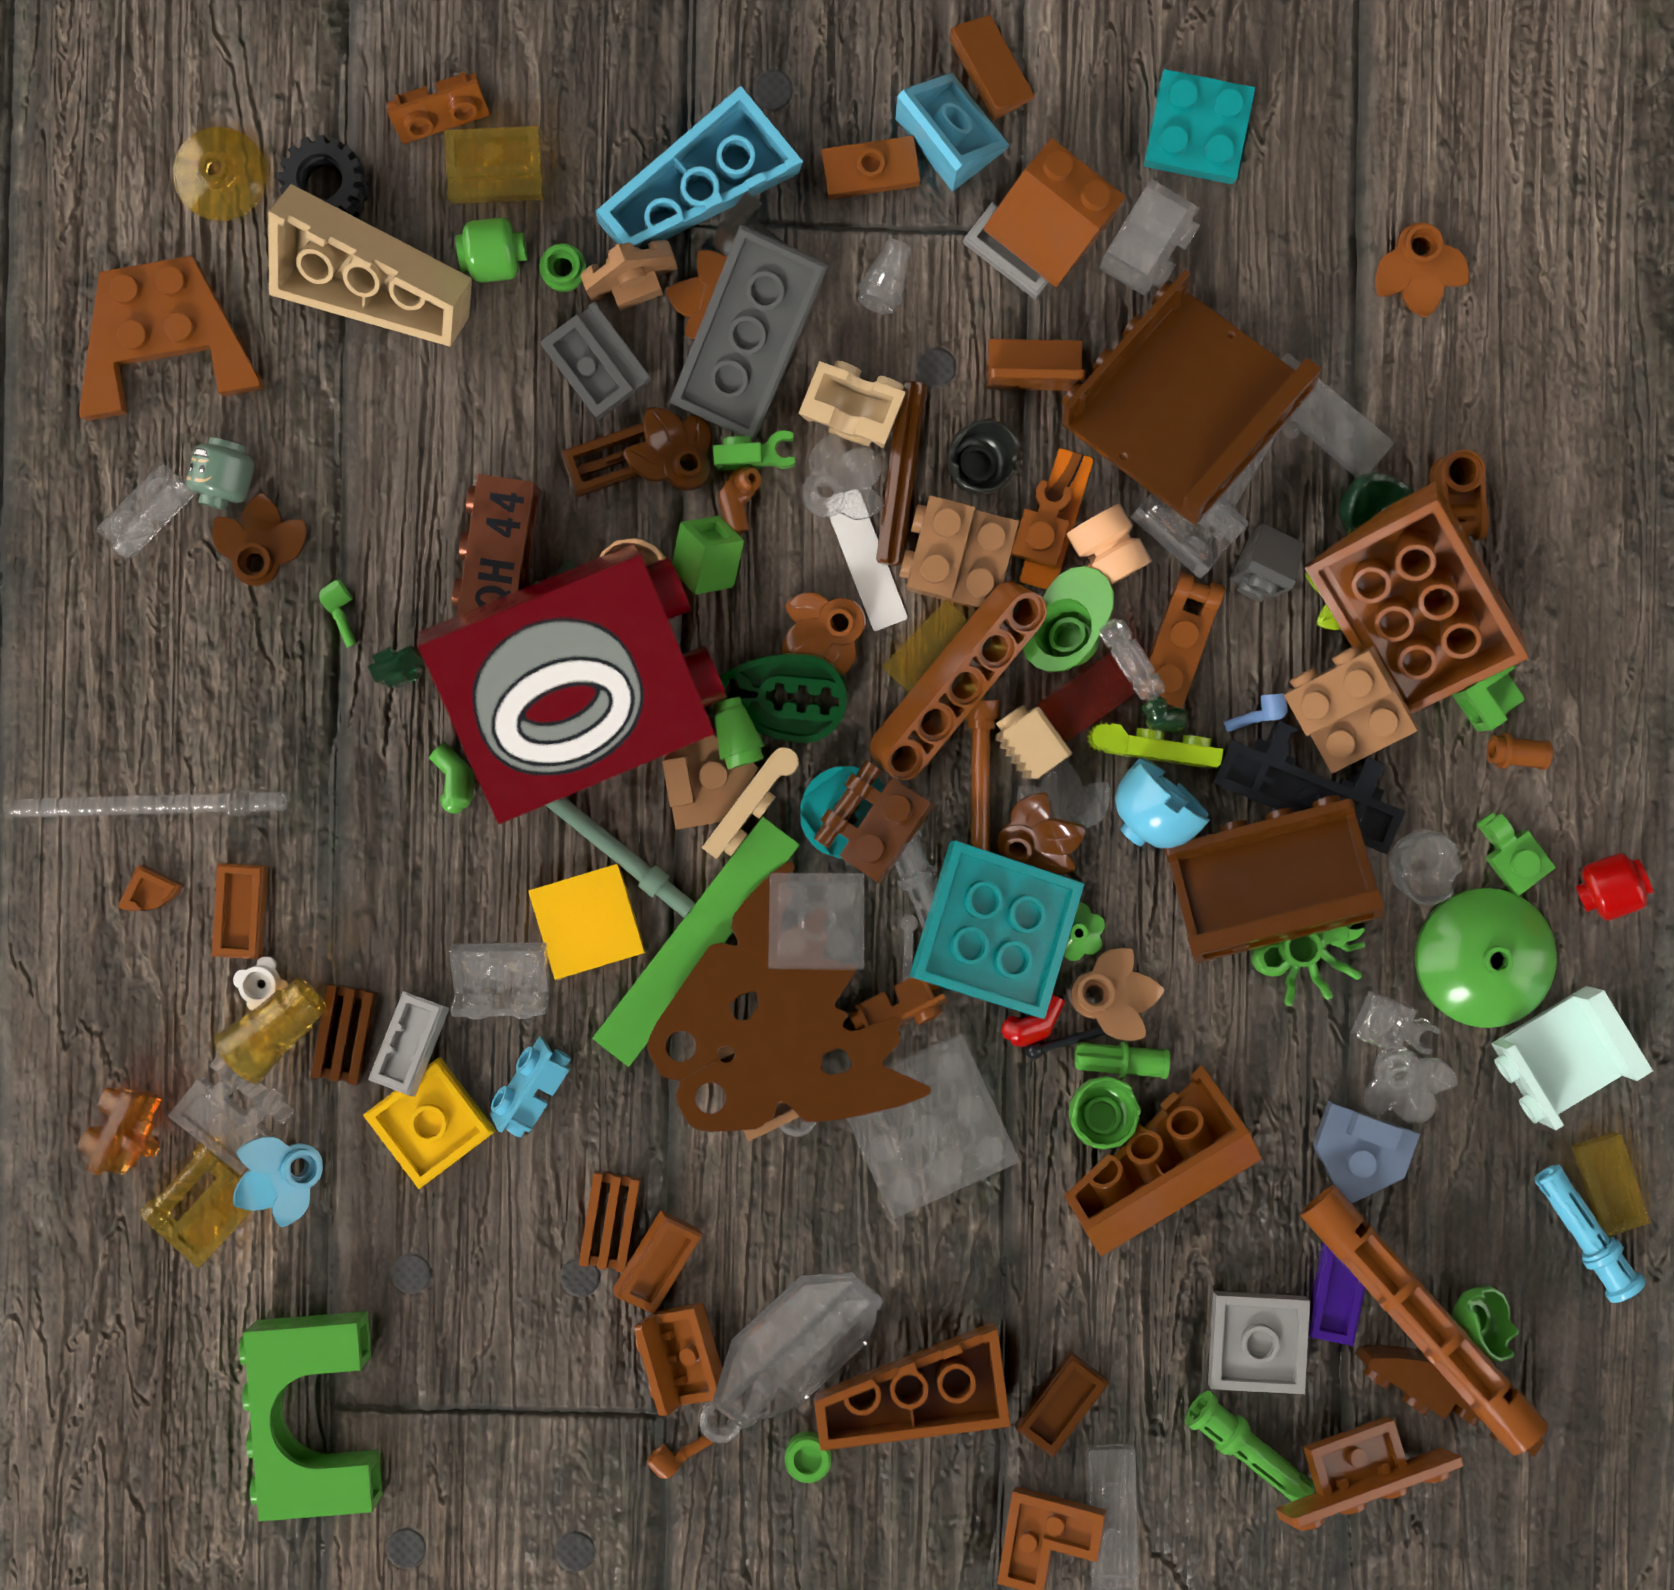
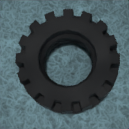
[278,135,370,215]

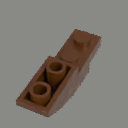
[1355,1345,1545,1457]

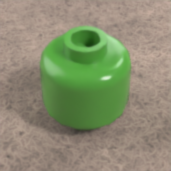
[456,217,528,283]

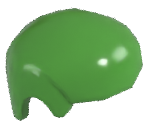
[1068,1076,1141,1150]
[1452,1285,1519,1362]

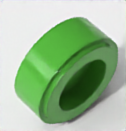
[785,1431,831,1483]

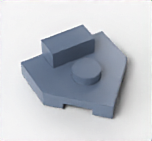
[1313,1101,1420,1203]

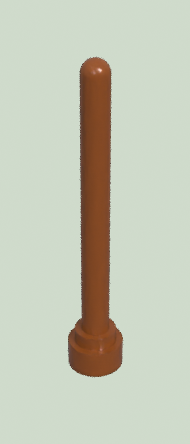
[965,700,1000,852]

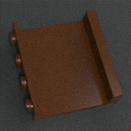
[1062,270,1322,526]

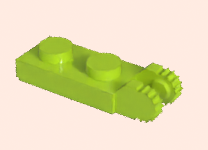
[1086,722,1223,769]

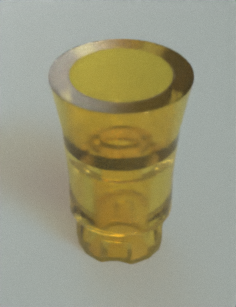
[214,978,327,1084]

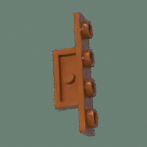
[1276,1417,1464,1530]

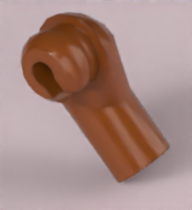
[718,466,762,534]

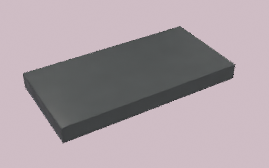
[669,225,830,441]

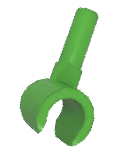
[319,580,357,648]

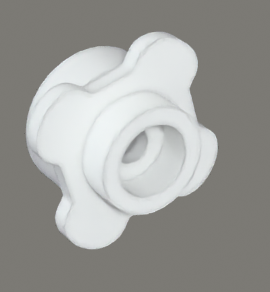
[233,956,290,1012]

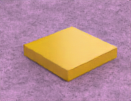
[528,864,646,980]
[363,1057,496,1189]

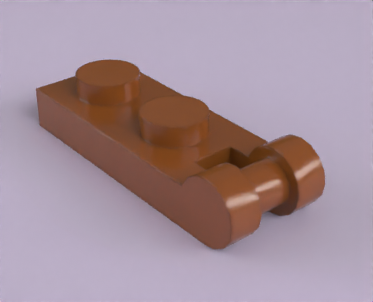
[1136,571,1226,710]

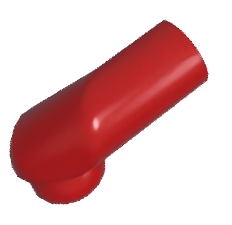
[1001,994,1066,1047]

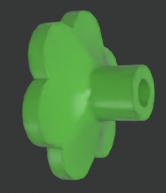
[1064,902,1105,961]

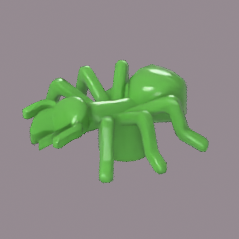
[1251,925,1365,1006]

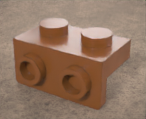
[634,1302,729,1416]

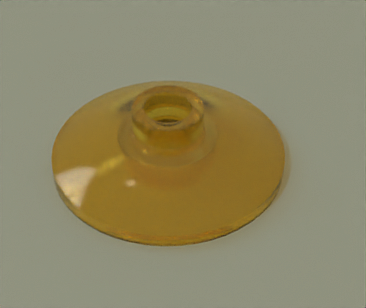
[173,127,267,221]

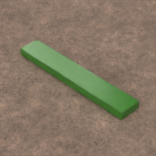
[592,816,800,1067]

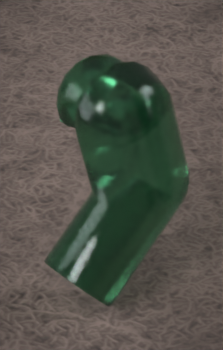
[1142,696,1188,734]

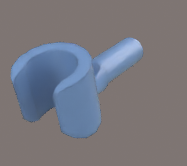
[1223,693,1288,732]

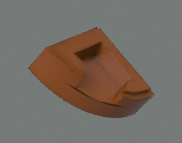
[117,864,185,911]

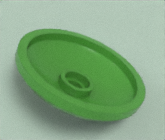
[1415,888,1557,1028]

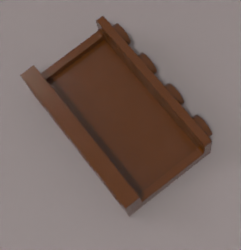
[1164,795,1384,964]

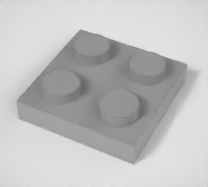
[1208,1291,1310,1394]

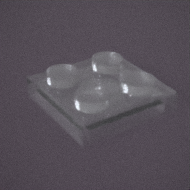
[769,873,864,970]

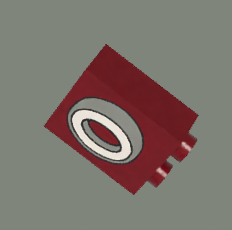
[417,544,727,825]

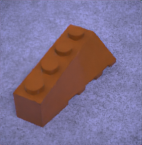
[1064,1065,1262,1257]

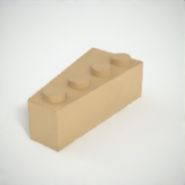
[268,184,472,347]

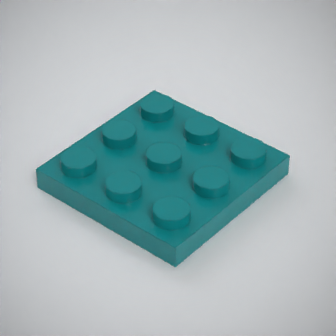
[909,841,1084,1019]

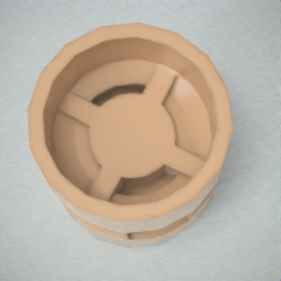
[1066,503,1152,585]

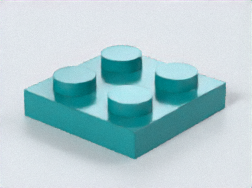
[1143,69,1255,185]

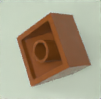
[983,138,1126,288]

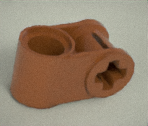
[1429,449,1489,541]

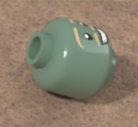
[186,437,255,510]

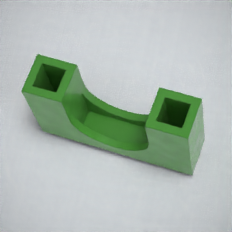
[238,1311,383,1521]

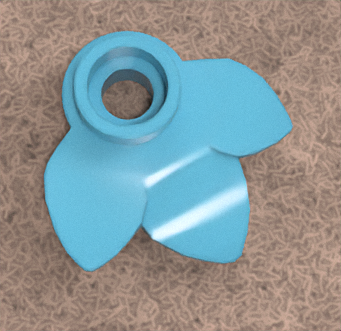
[233,1137,323,1227]

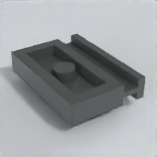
[539,302,652,421]

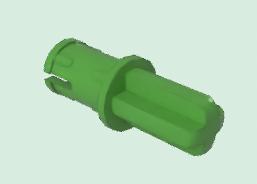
[1074,1041,1170,1079]

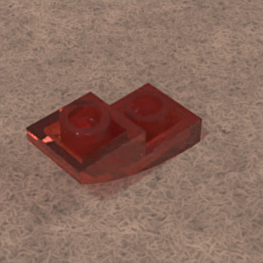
[1034,649,1142,742]

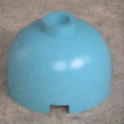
[1115,757,1210,848]

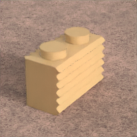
[995,705,1072,779]

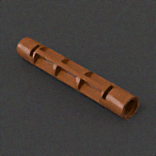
[1299,1185,1549,1455]

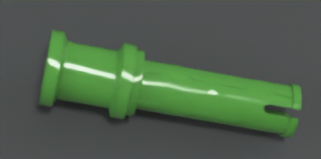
[1185,1391,1315,1502]

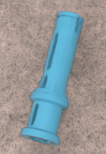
[1534,1164,1647,1303]

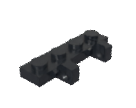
[1211,721,1406,854]

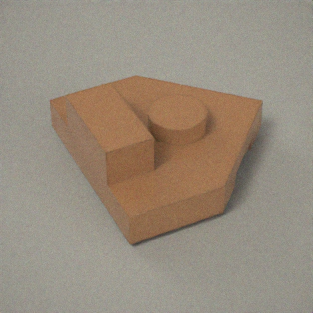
[580,240,678,311]
[662,735,760,830]

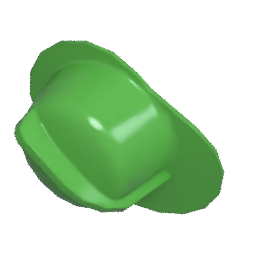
[1023,566,1114,672]

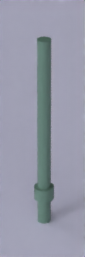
[546,797,696,918]

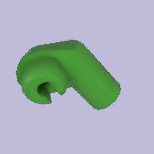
[429,742,475,814]

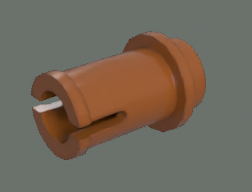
[1486,732,1553,770]

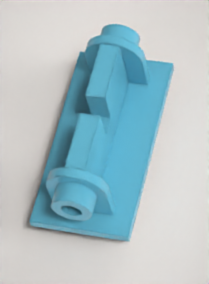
[490,1036,572,1138]

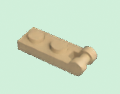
[702,747,799,859]

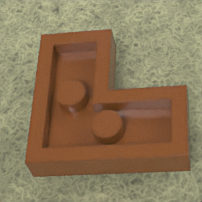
[997,1486,1107,1590]

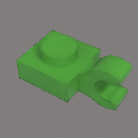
[713,430,795,472]
[1476,812,1556,896]

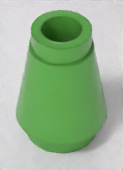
[713,697,765,770]

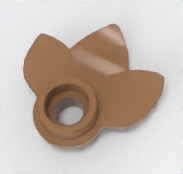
[1071,948,1164,1041]

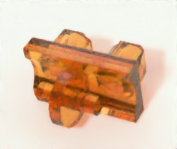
[77,1087,162,1175]

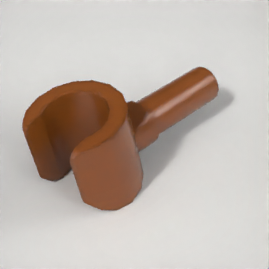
[647,1433,714,1479]

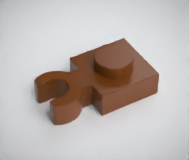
[1011,479,1072,569]

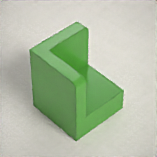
[672,516,744,595]
[1452,665,1524,732]

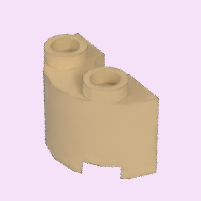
[798,361,906,448]

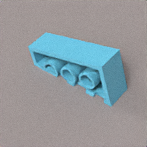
[596,86,803,250]

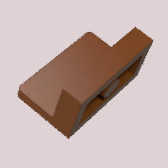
[987,339,1086,391]

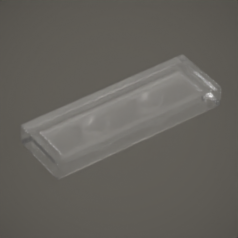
[1281,353,1395,481]
[1087,1444,1139,1590]

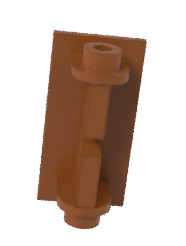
[386,71,490,144]
[849,977,948,1036]

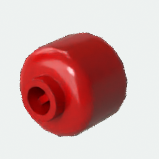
[1575,853,1654,921]

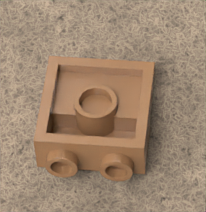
[899,495,1019,609]
[1284,645,1419,774]

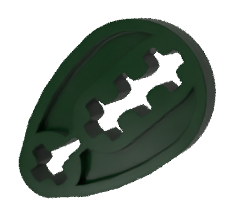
[715,652,849,743]

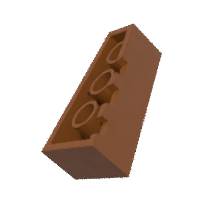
[814,1322,1010,1451]

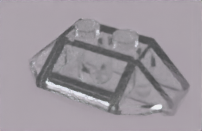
[712,1272,883,1430]

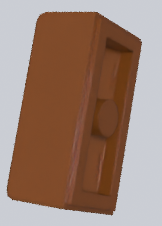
[949,15,1035,121]

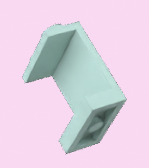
[1491,986,1653,1130]

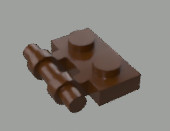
[814,760,934,884]

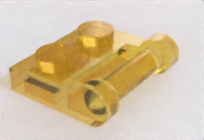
[139,1140,252,1269]

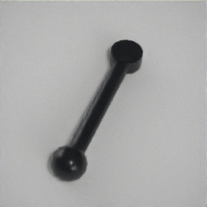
[1025,1026,1107,1059]

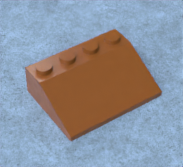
[1305,481,1529,714]

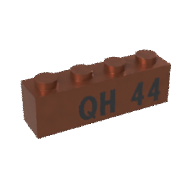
[452,474,541,616]

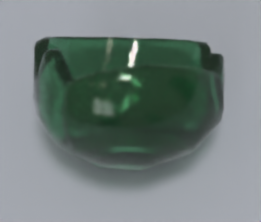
[1338,472,1414,534]

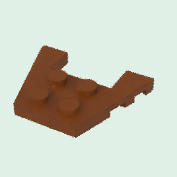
[79,256,265,421]

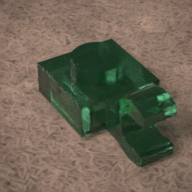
[368,646,426,689]

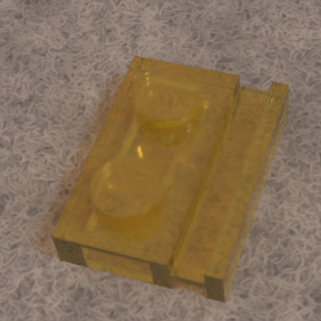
[444,126,544,204]

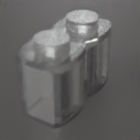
[1099,179,1200,297]

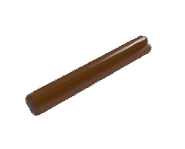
[876,381,927,566]

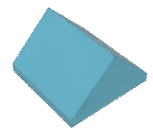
[895,72,1010,192]

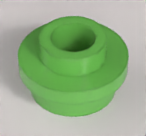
[539,244,587,292]

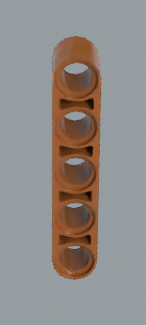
[870,581,1047,780]

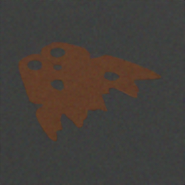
[648,862,931,1132]

